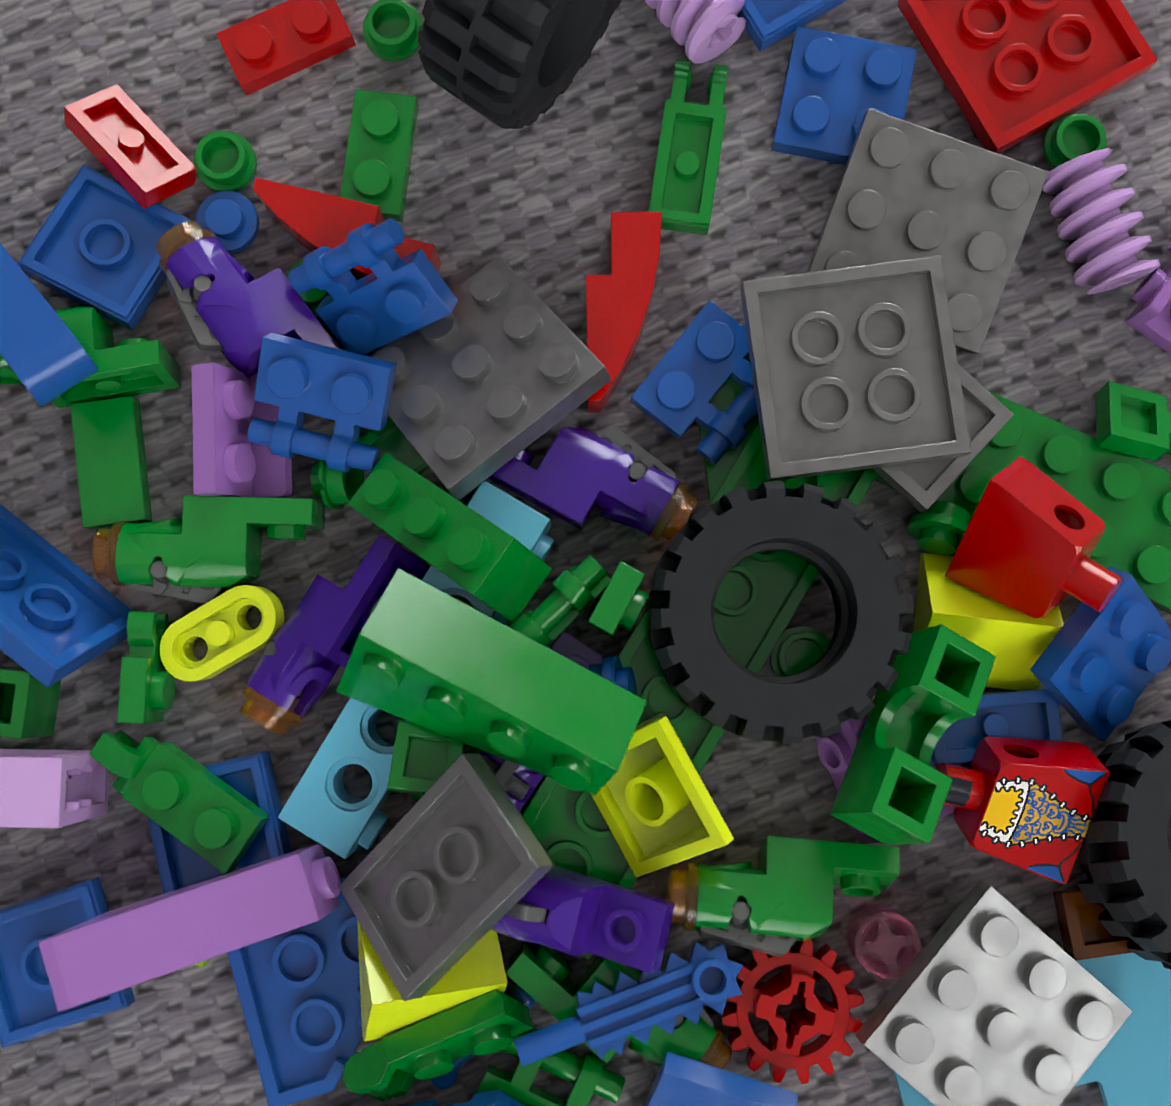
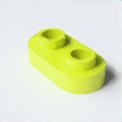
[160,585,284,682]

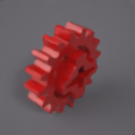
[719,939,865,1084]

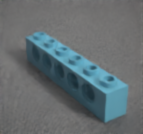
[277,480,555,859]

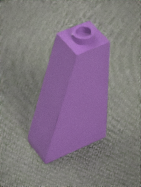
[38,843,341,1012]

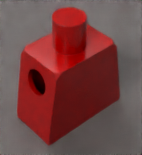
[945,456,1123,618]

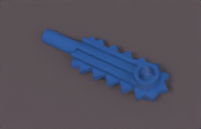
[513,942,743,1067]

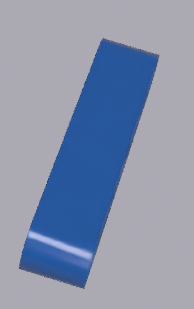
[0,243,99,407]

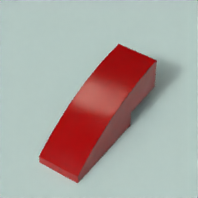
[253,177,441,280]
[586,212,662,413]

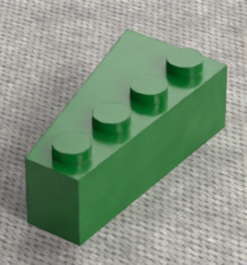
[336,568,647,795]

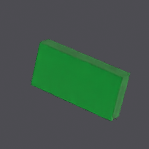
[70,396,153,530]

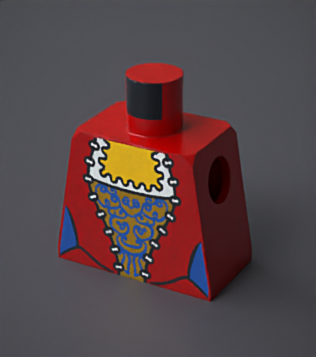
[936,736,1110,885]

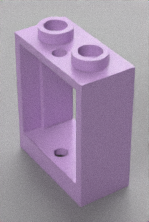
[0,748,110,828]

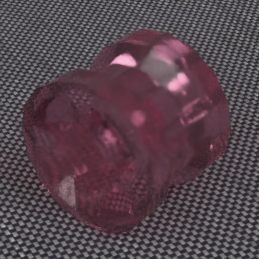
[846,904,921,979]

